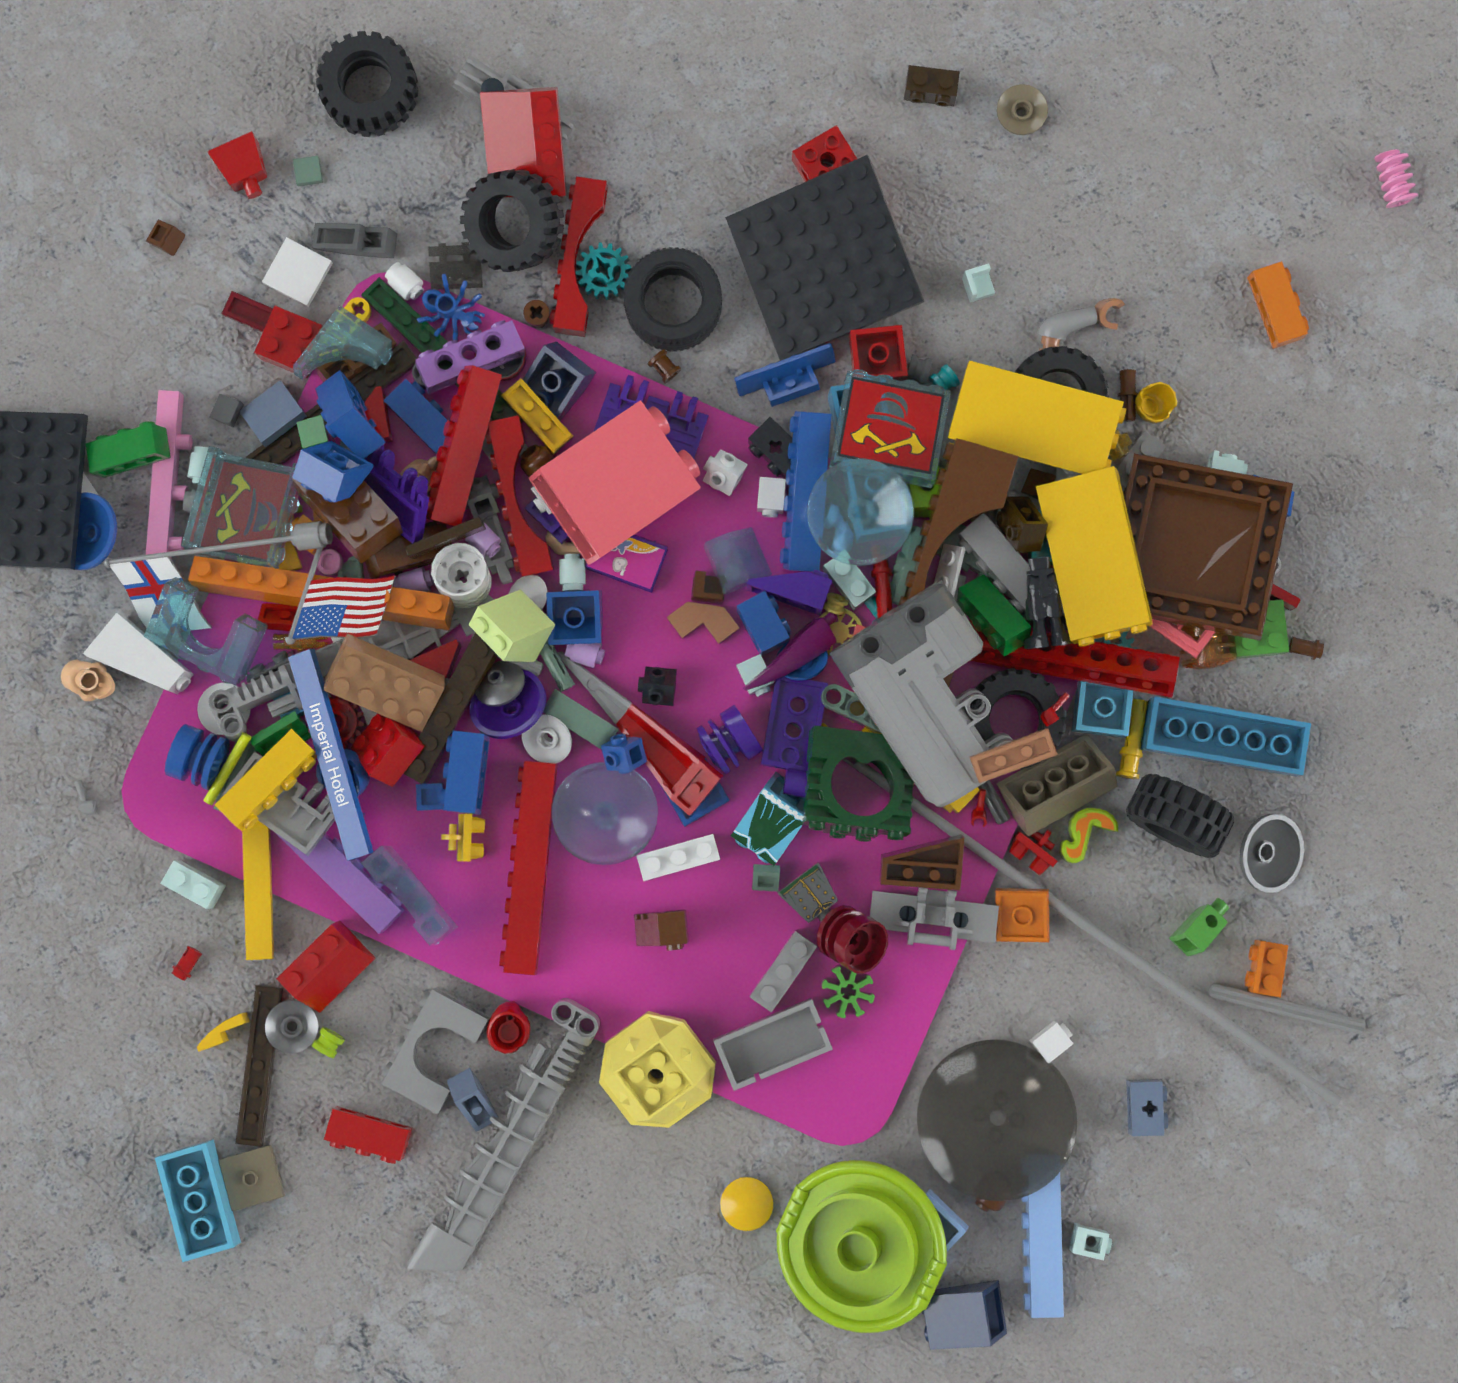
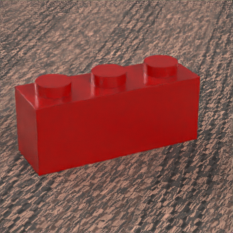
[324,1106,413,1164]

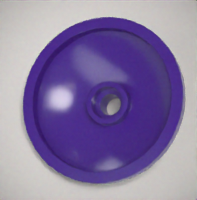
[470,669,546,739]

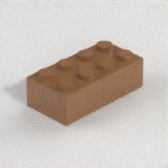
[324,634,445,732]

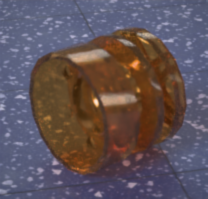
[1175,624,1237,670]

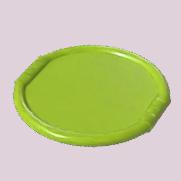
[776,1160,947,1333]

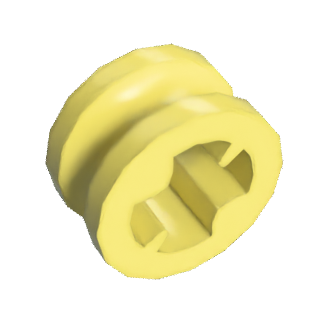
[823,593,849,615]

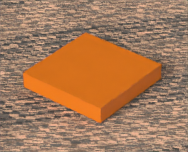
[995,888,1050,942]

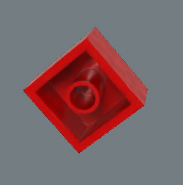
[254,305,327,379]
[849,325,908,384]
[351,713,425,787]

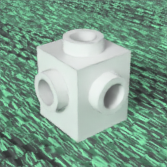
[703,449,748,496]

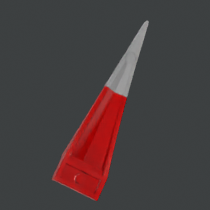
[558,652,723,816]

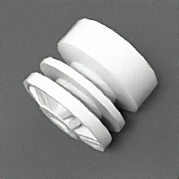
[431,543,492,608]

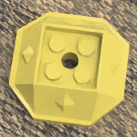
[599,1011,716,1128]

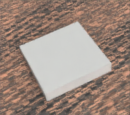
[262,237,333,307]

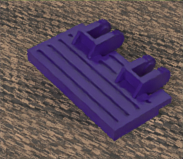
[594,375,709,459]
[364,445,429,544]

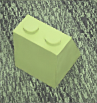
[469,589,555,662]

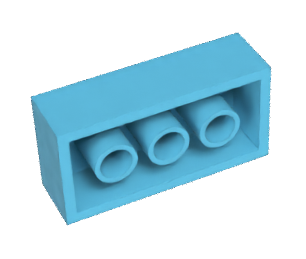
[155,1139,241,1262]

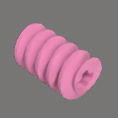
[1374,149,1418,208]

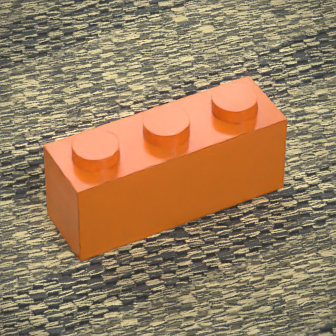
[1247,261,1309,349]

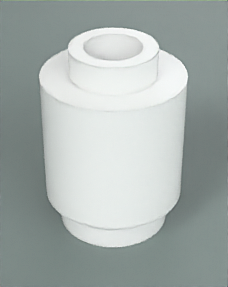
[385,262,424,300]

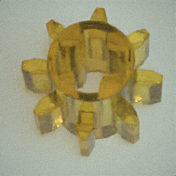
[1109,429,1132,461]

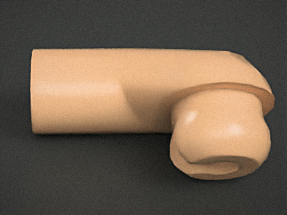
[545,531,580,555]

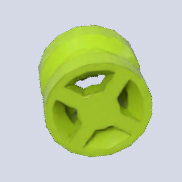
[312,1027,345,1058]

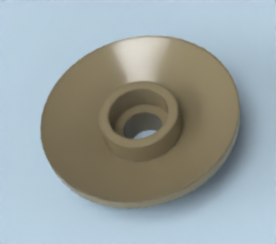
[996,84,1048,135]

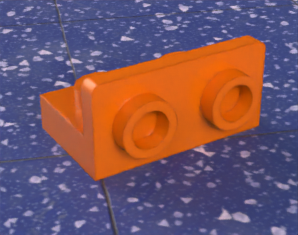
[1245,940,1289,998]

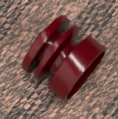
[817,905,888,974]

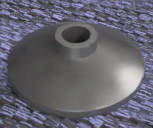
[475,661,525,706]
[265,1000,319,1054]

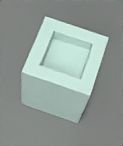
[962,264,995,303]

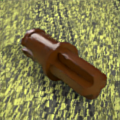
[1117,369,1138,422]

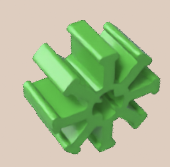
[821,966,875,1018]

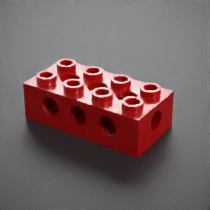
[792,125,857,182]

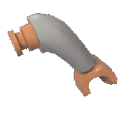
[1038,298,1125,351]

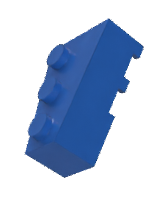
[315,370,386,459]

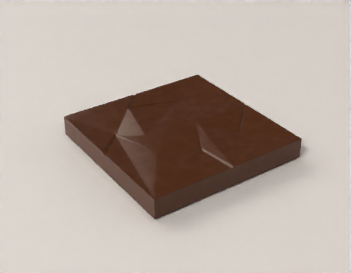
[1124,453,1293,641]

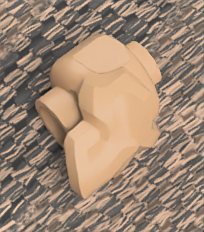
[61,659,115,701]

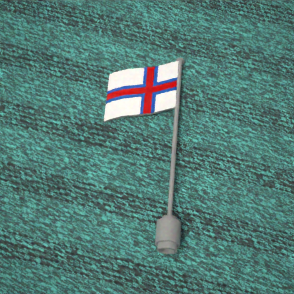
[104,521,333,635]

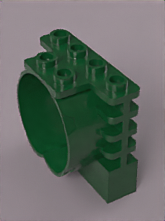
[802,725,914,842]

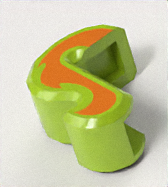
[1059,808,1118,863]

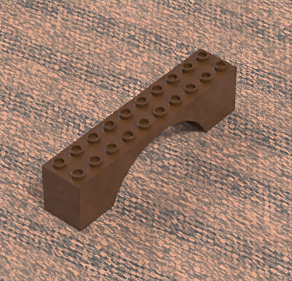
[898,438,1019,687]

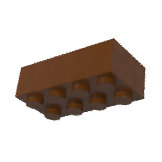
[292,479,403,564]

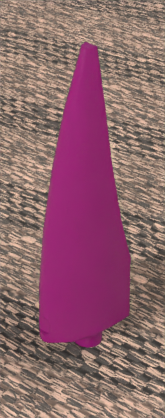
[743,612,837,691]

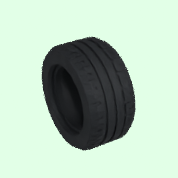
[623,247,722,352]

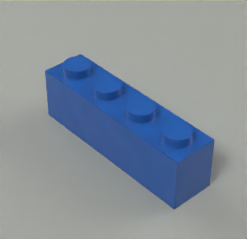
[384,379,481,458]

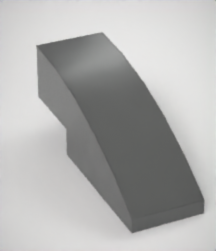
[312,223,398,258]

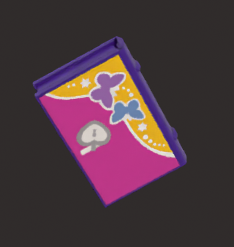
[585,534,668,593]

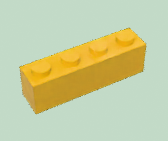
[215,729,317,831]

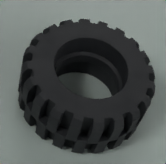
[316,31,419,137]
[460,169,564,272]
[1015,346,1109,398]
[970,668,1067,770]
[1126,774,1234,858]

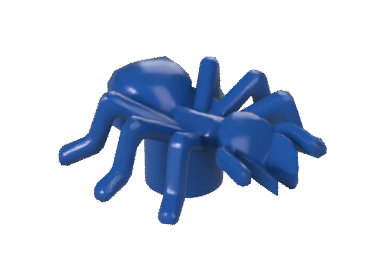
[417,274,485,340]

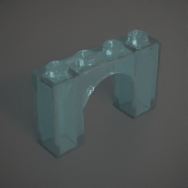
[144,577,268,686]
[361,845,458,946]

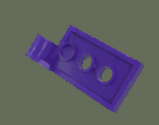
[761,676,828,798]

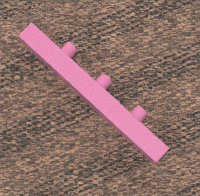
[146,390,193,559]

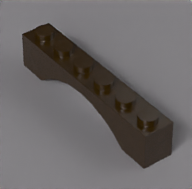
[403,632,498,784]

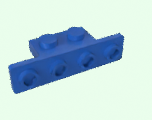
[734,343,836,407]

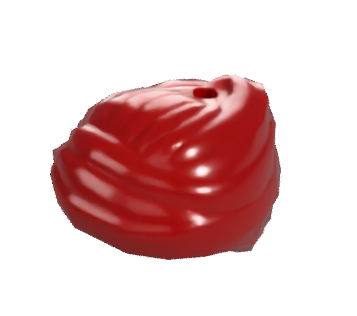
[487,1001,531,1054]

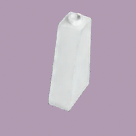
[83,613,194,694]

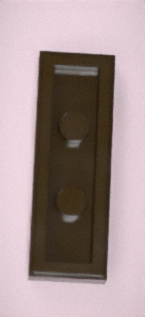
[405,517,486,559]

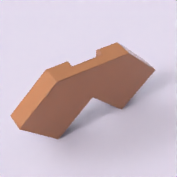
[667,602,740,644]

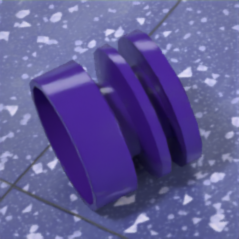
[696,705,763,774]

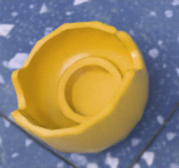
[1135,382,1177,424]

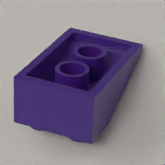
[746,570,832,616]

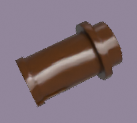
[1289,636,1324,660]

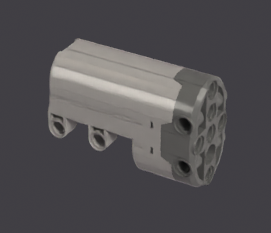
[830,580,1013,807]

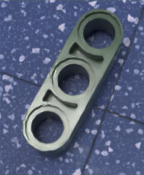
[821,684,881,733]
[543,689,619,750]

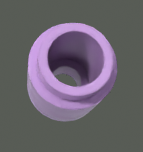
[465,523,501,558]
[394,567,434,592]
[565,643,605,668]

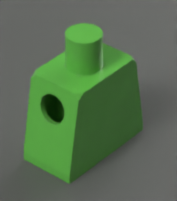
[1169,898,1229,956]

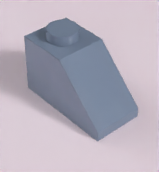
[447,1068,499,1132]

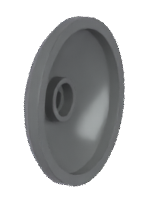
[1240,814,1304,893]

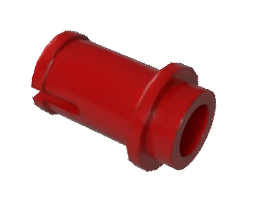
[172,945,202,981]

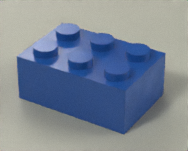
[440,731,490,815]

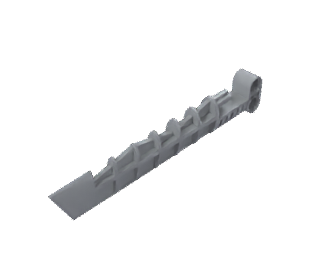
[209,595,494,742]
[407,998,601,1271]

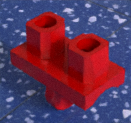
[1009,829,1058,875]

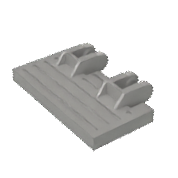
[223,752,335,856]

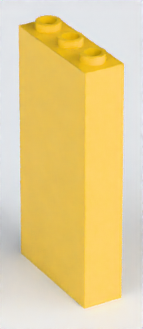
[947,360,1126,474]
[1036,466,1153,647]

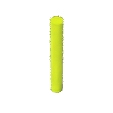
[203,732,252,805]

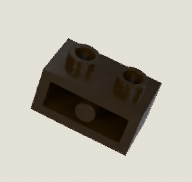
[904,65,960,107]
[997,496,1048,553]

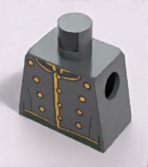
[777,863,838,923]

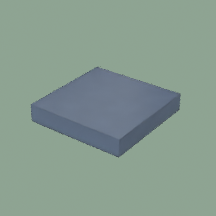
[239,380,307,447]

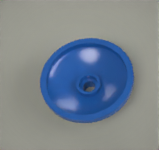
[75,492,117,570]

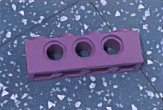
[415,320,525,394]

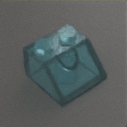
[704,527,772,595]

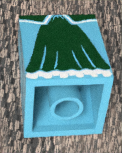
[731,772,805,866]

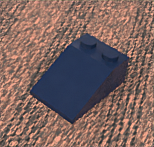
[522,341,596,423]

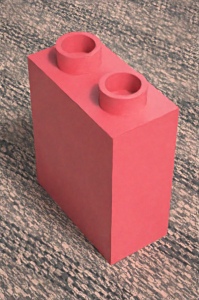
[528,400,701,565]

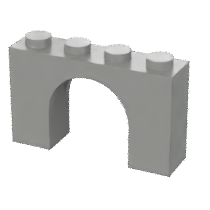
[381,988,490,1114]

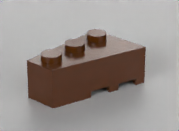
[365,521,452,579]
[879,834,965,890]
[634,910,689,951]

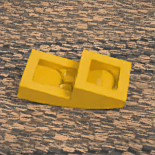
[197,1012,250,1052]

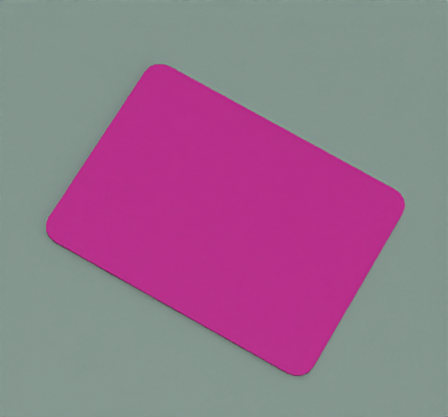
[121,272,1078,1146]

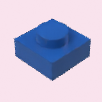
[416,783,444,811]

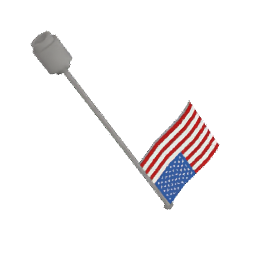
[285,440,396,644]

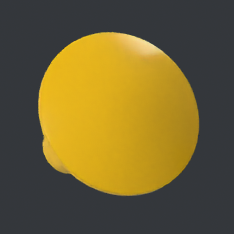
[720,1176,773,1231]

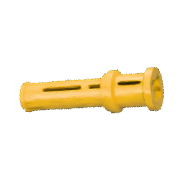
[1116,699,1148,779]

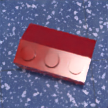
[276,920,376,1013]

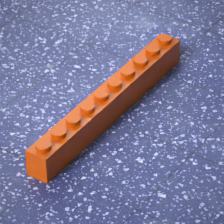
[188,556,455,631]

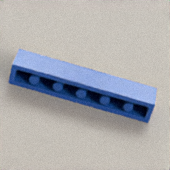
[780,411,832,572]

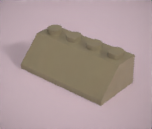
[997,734,1118,836]

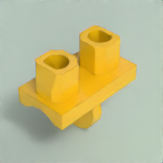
[441,814,485,862]

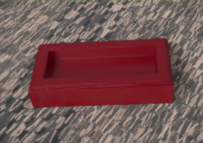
[221,291,273,333]

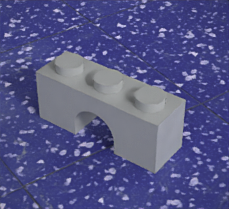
[750,931,817,1013]

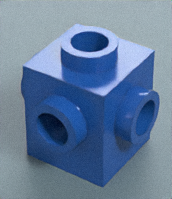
[601,734,647,774]

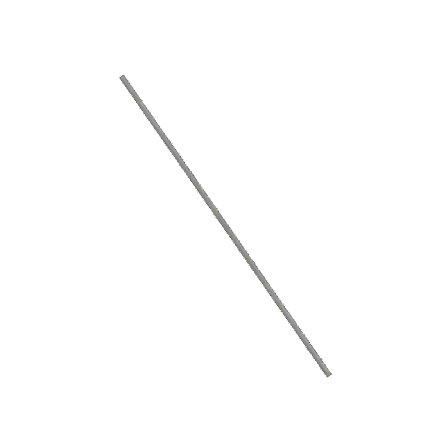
[792,724,1341,1107]

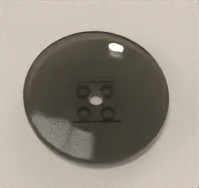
[917,1040,1077,1201]

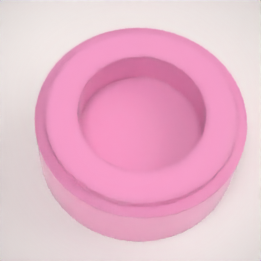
[317,549,344,576]

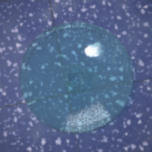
[807,458,914,566]
[552,762,658,865]

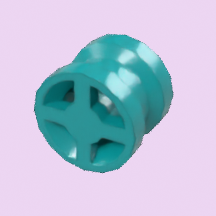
[928,364,960,396]

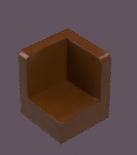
[691,570,725,604]

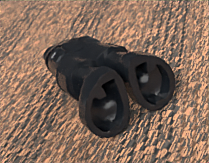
[1023,557,1073,649]

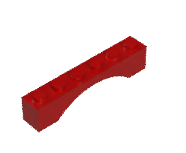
[549,176,608,337]
[485,415,554,577]

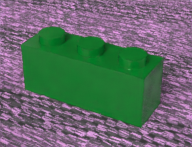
[86,421,171,478]
[956,574,1032,656]

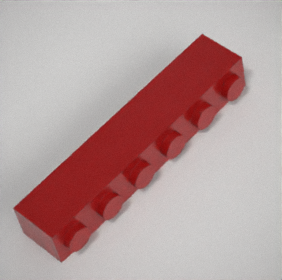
[426,365,502,527]

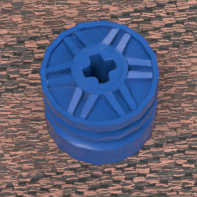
[165,724,230,790]

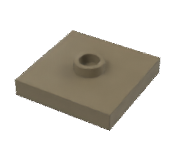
[219,1145,285,1211]

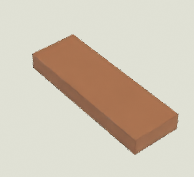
[969,728,1058,783]

